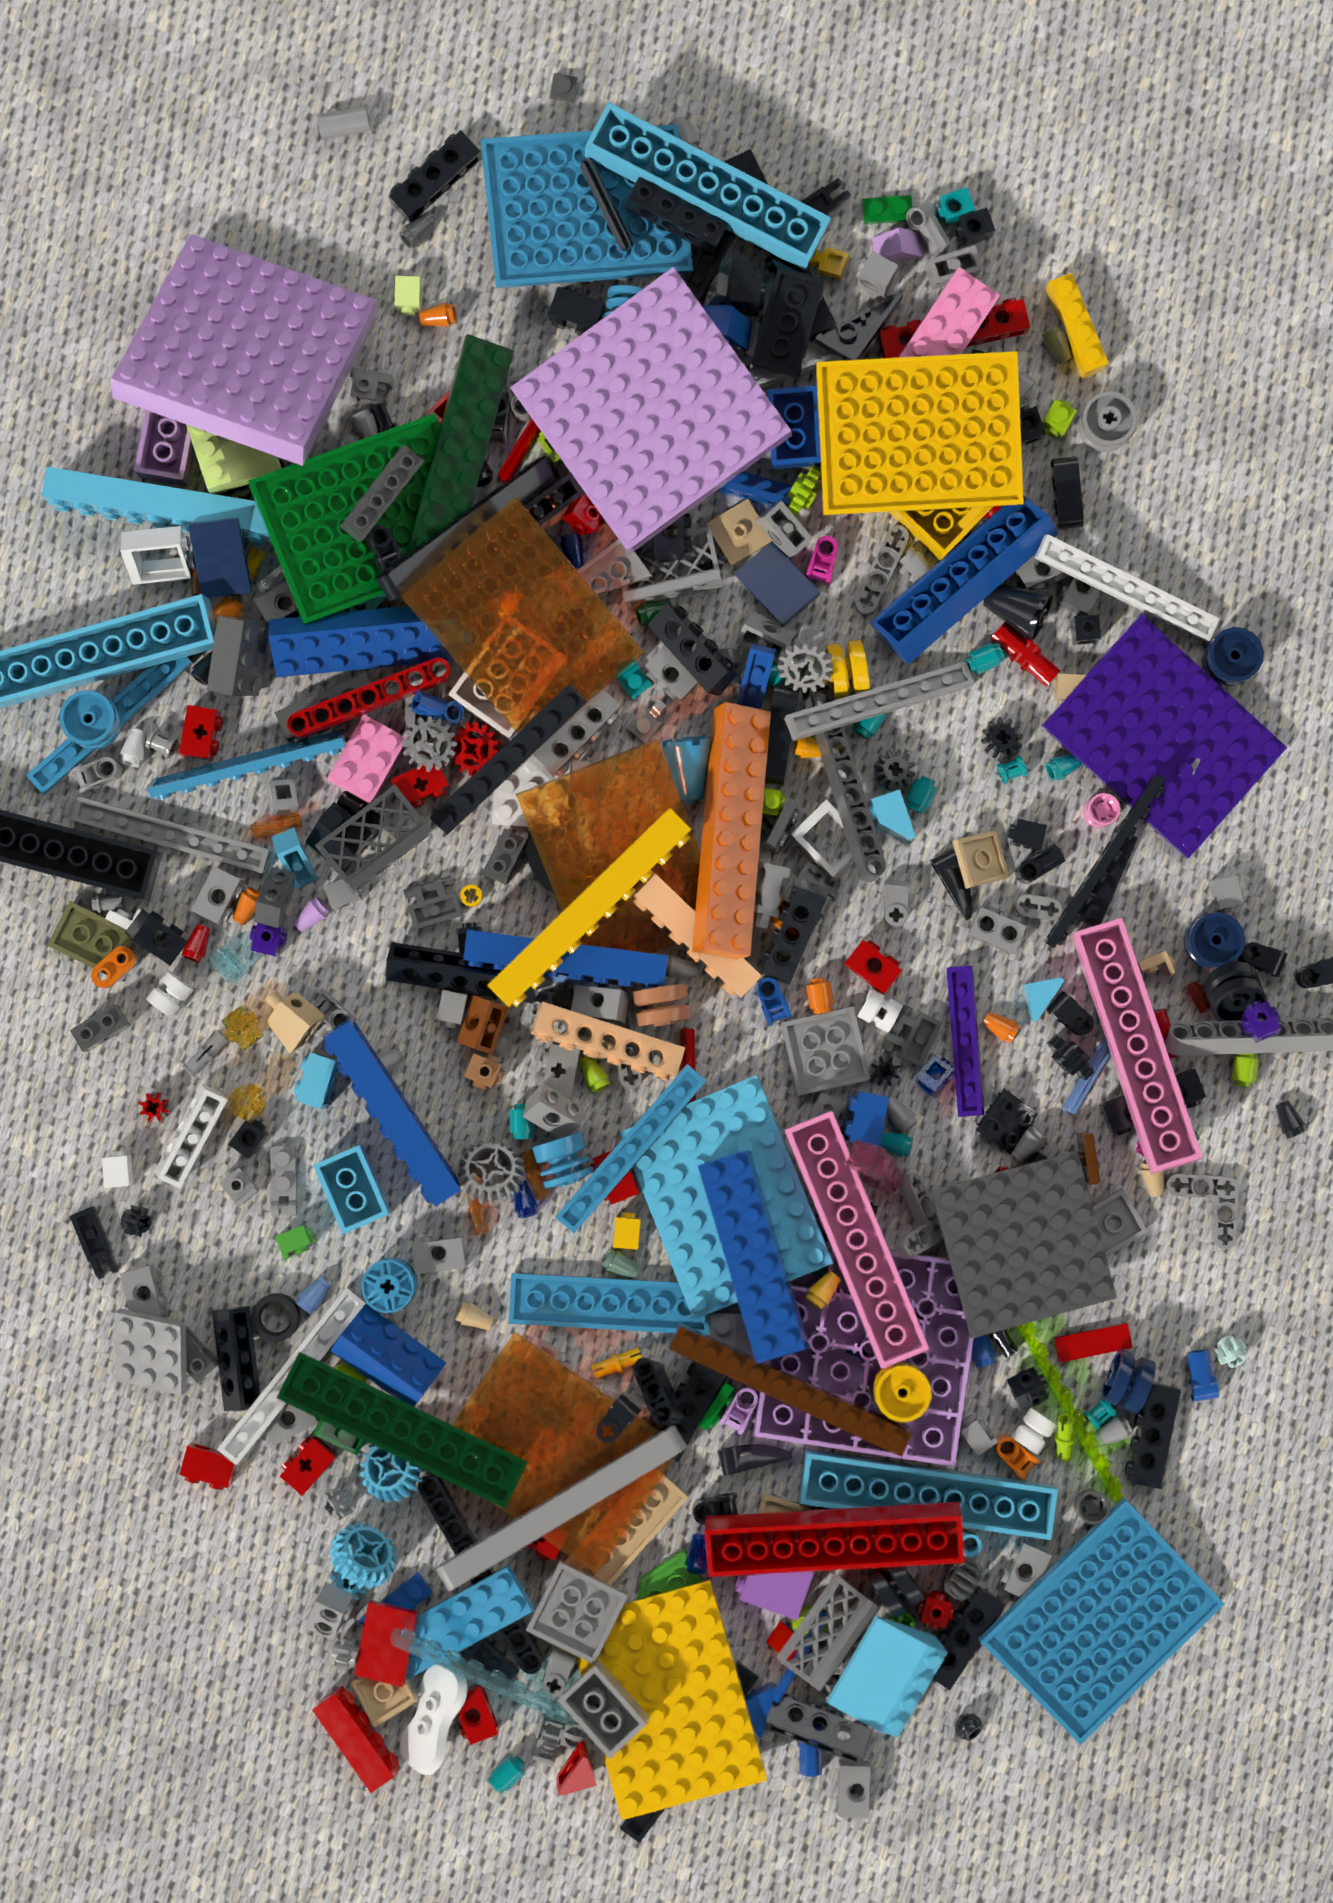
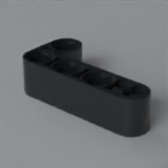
[765,684,800,786]

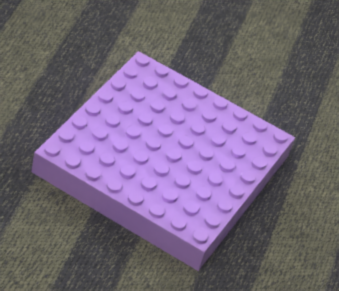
[111,234,377,466]
[510,267,792,554]
[753,1241,973,1466]

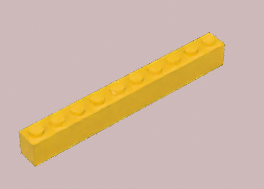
[487,808,691,1007]

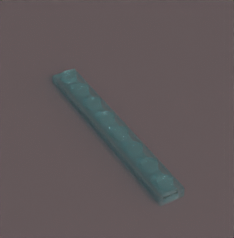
[390,1628,576,1727]

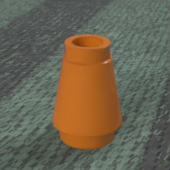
[419,302,457,327]
[232,887,260,925]
[982,1011,1021,1043]

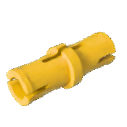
[591,1346,642,1379]

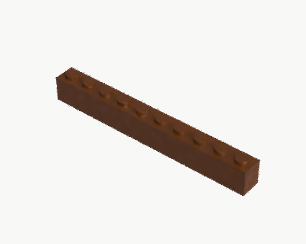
[669,1323,912,1457]

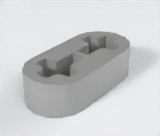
[1015,894,1063,921]

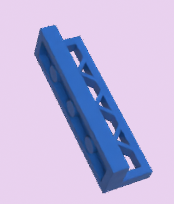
[717,472,793,508]

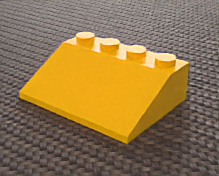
[889,506,994,561]

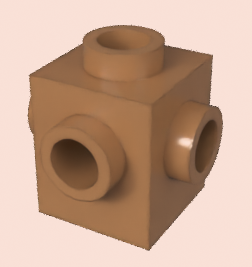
[464,1053,505,1090]

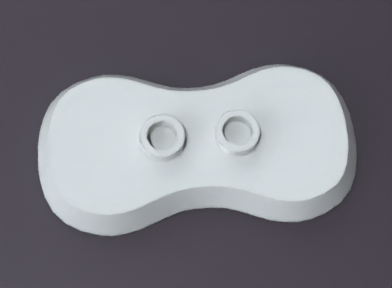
[400,1660,467,1775]

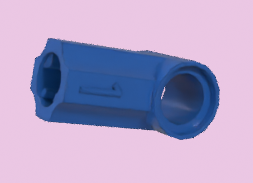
[411,691,464,727]
[1187,1349,1219,1402]
[797,1723,823,1777]

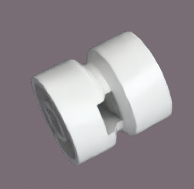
[146,971,193,1018]
[857,988,903,1033]
[1011,1407,1058,1455]

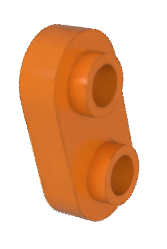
[91,946,137,988]

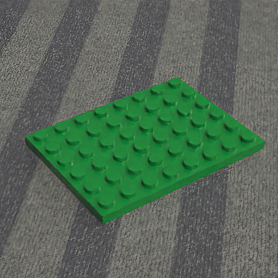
[247,413,440,624]

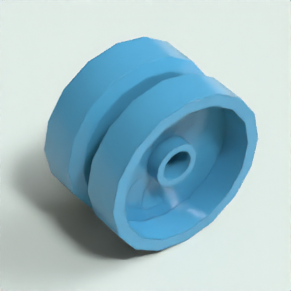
[59,690,122,750]

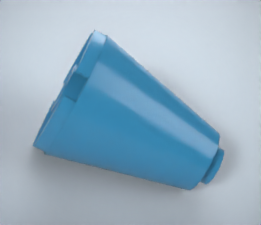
[661,736,711,804]

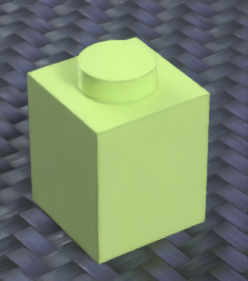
[395,276,422,316]

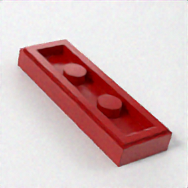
[1053,1322,1133,1363]

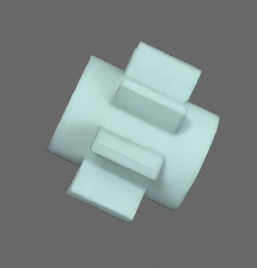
[1215,1336,1248,1368]

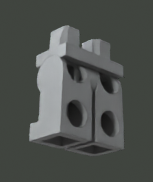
[753,862,791,929]

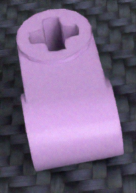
[719,1385,758,1435]

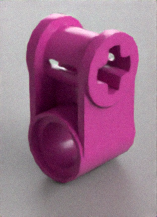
[806,536,838,586]

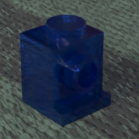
[915,1054,955,1099]

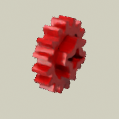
[452,722,502,776]

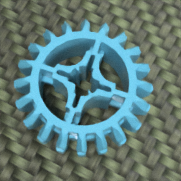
[359,1444,426,1502]
[329,1522,398,1590]

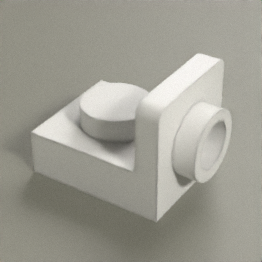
[105,908,147,930]

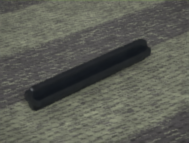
[580,158,633,252]

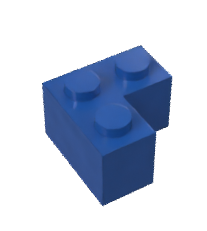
[702,306,753,351]

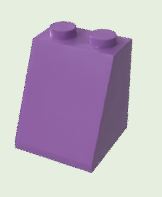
[735,1571,814,1620]

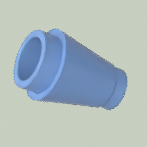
[295,1276,331,1315]

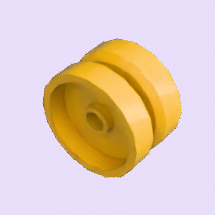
[825,639,869,699]
[872,1361,931,1422]

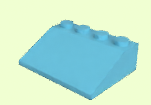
[827,1616,948,1737]

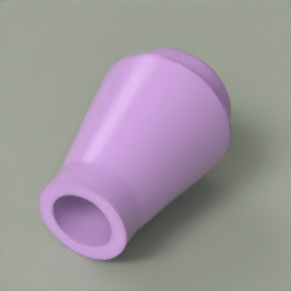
[293,897,330,933]

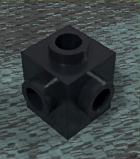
[1006,1367,1049,1411]

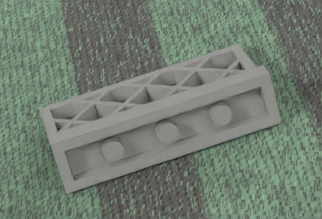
[622,526,724,609]
[776,1574,879,1691]

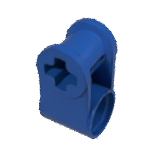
[756,977,792,1027]

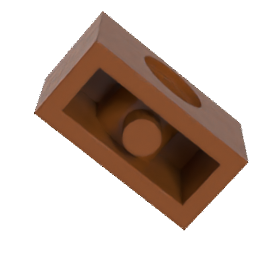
[456,995,509,1055]

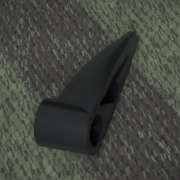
[930,848,972,921]
[717,1444,792,1476]

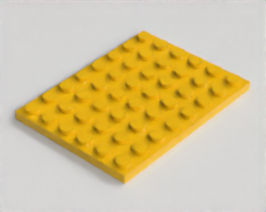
[816,351,1024,515]
[576,1579,768,1820]

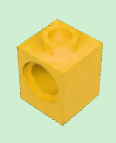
[613,1212,641,1250]

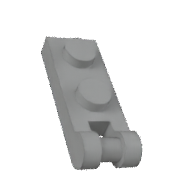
[270,1146,298,1217]

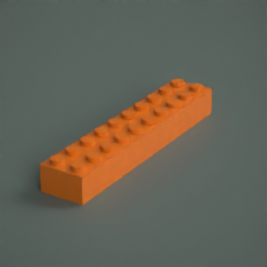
[692,702,771,960]

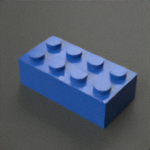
[330,1303,446,1407]

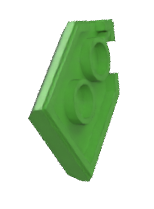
[637,1549,704,1599]

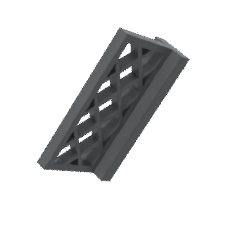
[315,785,433,894]

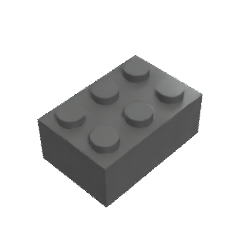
[207,615,269,696]

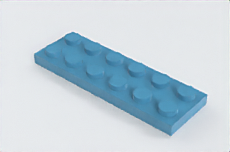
[406,1565,535,1680]

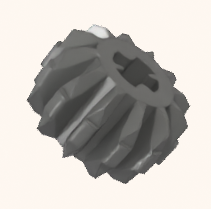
[874,749,916,791]
[943,1556,982,1601]

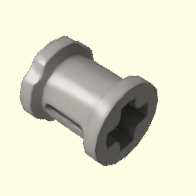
[145,728,178,758]

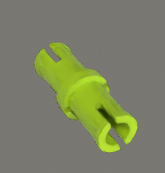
[1055,1413,1075,1462]

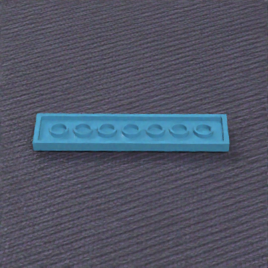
[147,729,346,800]
[508,1273,710,1335]

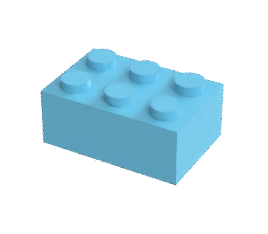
[313,1144,392,1234]

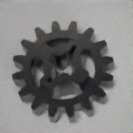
[1047,1035,1095,1081]

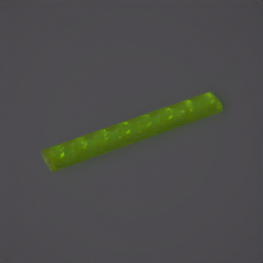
[1016,1322,1123,1502]

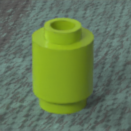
[1231,1053,1259,1087]

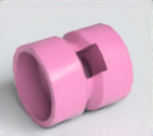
[1083,793,1121,828]

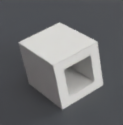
[102,1151,134,1188]

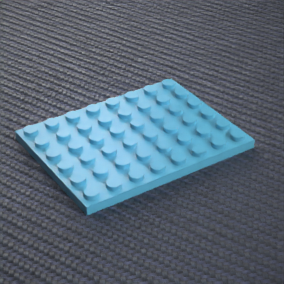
[619,1075,834,1320]

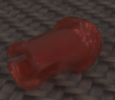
[1185,980,1211,1014]

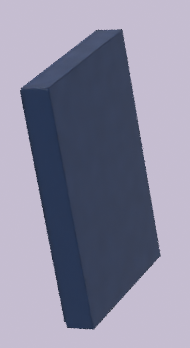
[188,517,253,598]
[734,542,820,627]

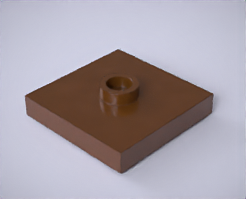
[1076,1132,1100,1185]

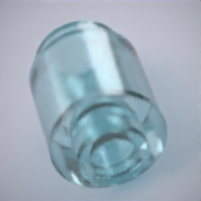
[209,946,246,983]

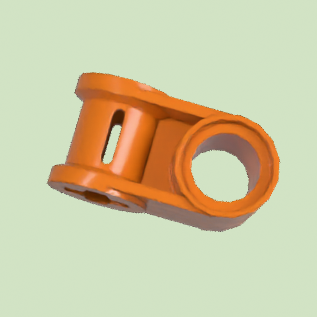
[993,1434,1041,1481]

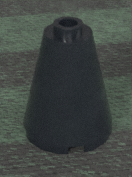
[983,584,1053,640]

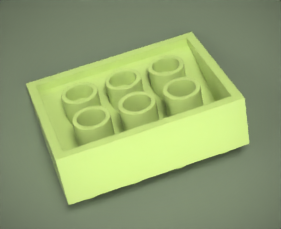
[186,424,281,495]

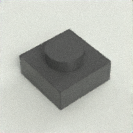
[550,73,578,103]

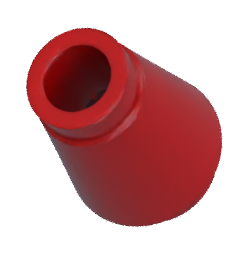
[181,924,211,963]

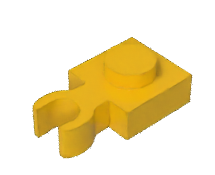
[809,247,850,280]

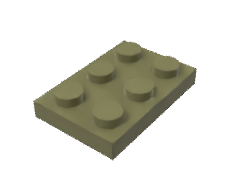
[47,901,134,975]

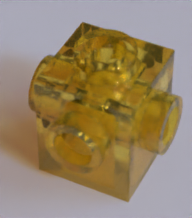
[221,1005,264,1051]
[229,1082,267,1120]

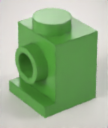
[275,1224,317,1260]

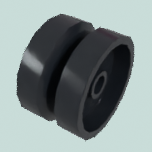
[1204,962,1267,1021]
[865,1566,925,1619]

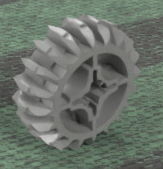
[457,1138,525,1206]

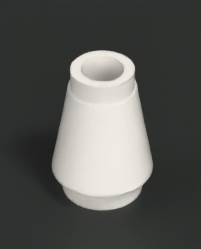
[119,729,146,767]

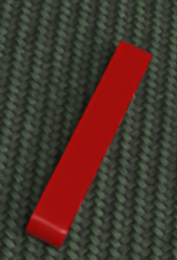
[286,658,452,738]

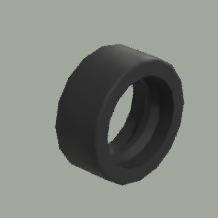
[251,1293,301,1342]

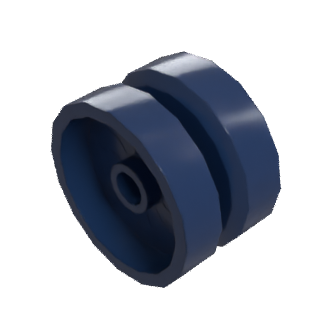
[1202,627,1264,686]
[1183,912,1246,969]
[1101,1349,1156,1414]

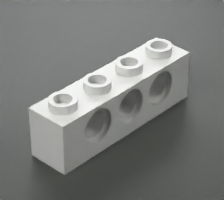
[154,1083,228,1188]

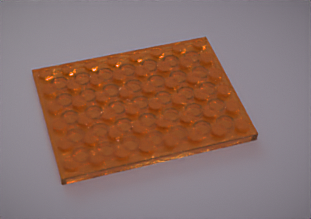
[400,497,644,733]
[516,739,701,979]
[452,1331,676,1574]

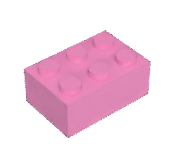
[327,714,407,804]

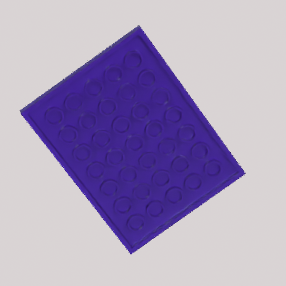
[1041,614,1287,859]

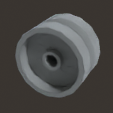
[1077,391,1137,453]

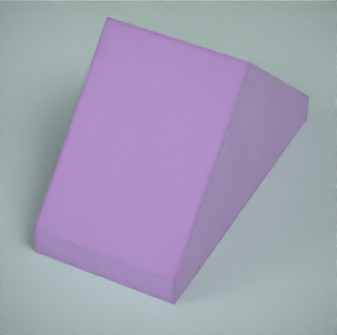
[872,228,923,261]

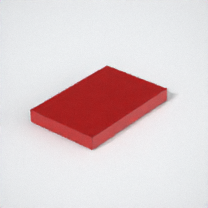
[355,1600,419,1688]

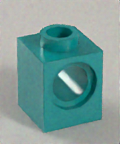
[935,187,976,226]

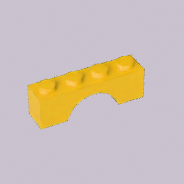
[1045,272,1109,380]

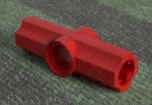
[990,622,1061,687]

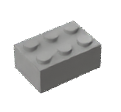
[558,1660,651,1759]

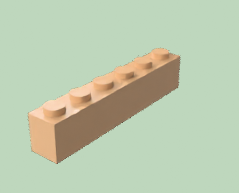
[632,873,762,998]

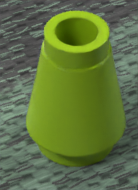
[579,1056,610,1094]

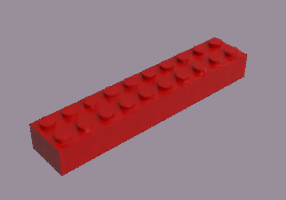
[705,1502,965,1577]

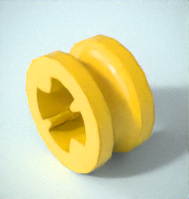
[460,884,483,907]

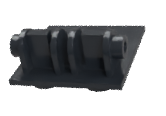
[976,1088,1038,1155]

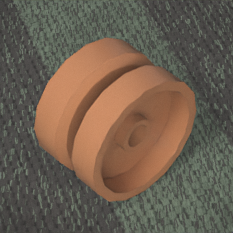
[633,984,692,1027]

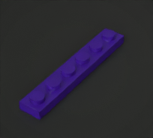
[946,966,985,1117]

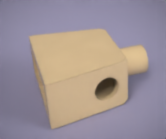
[266,990,326,1054]

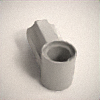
[906,201,950,254]

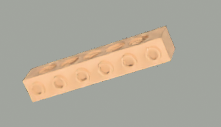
[530,1002,685,1081]

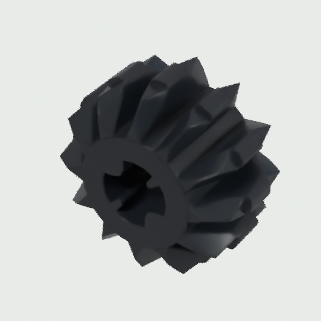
[981,717,1024,760]

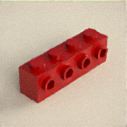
[312,1685,401,1793]

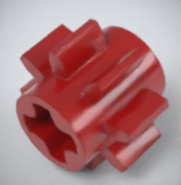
[139,1092,171,1122]

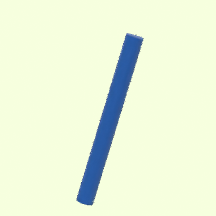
[770,1608,827,1703]

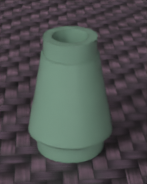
[601,1247,640,1279]

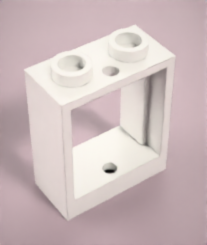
[120,526,196,585]
[790,800,867,878]

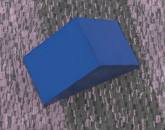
[745,1682,777,1738]

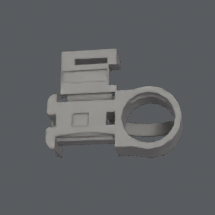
[532,1714,588,1766]

